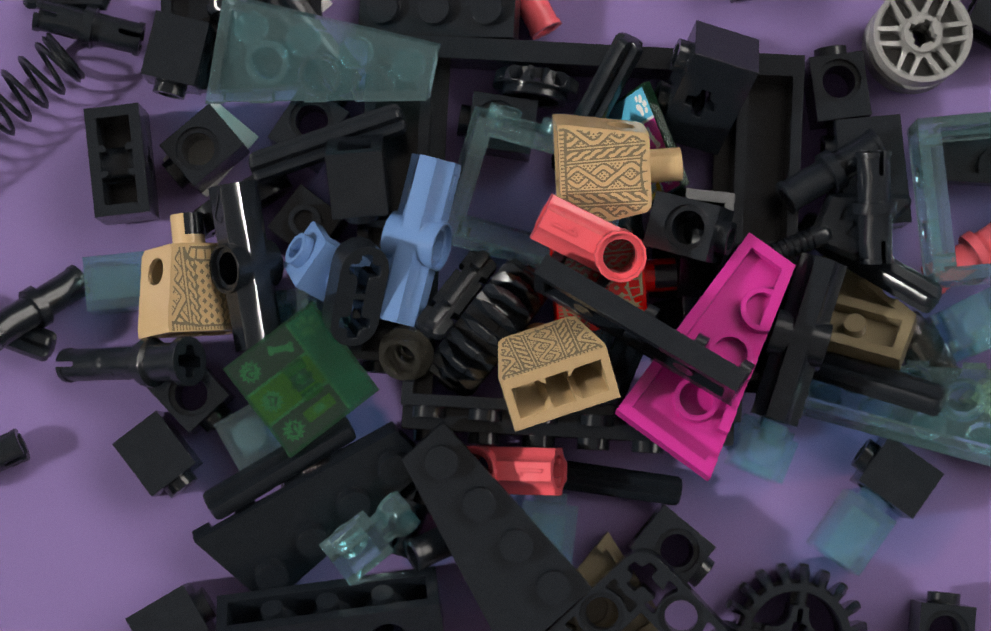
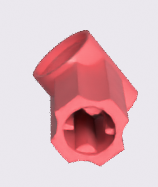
[530,194,647,283]
[467,445,567,496]

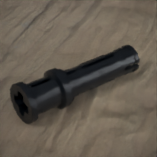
[55,336,207,388]

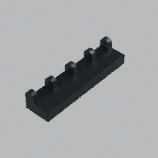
[534,251,755,406]

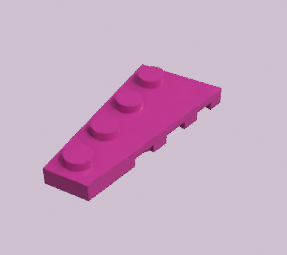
[615,232,796,482]

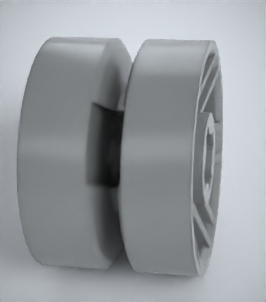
[862,0,973,94]

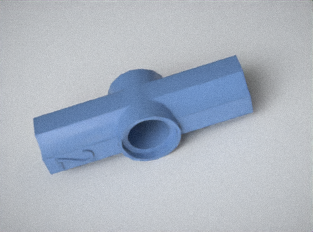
[379,153,462,328]

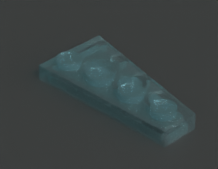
[205,0,441,104]
[802,360,991,467]

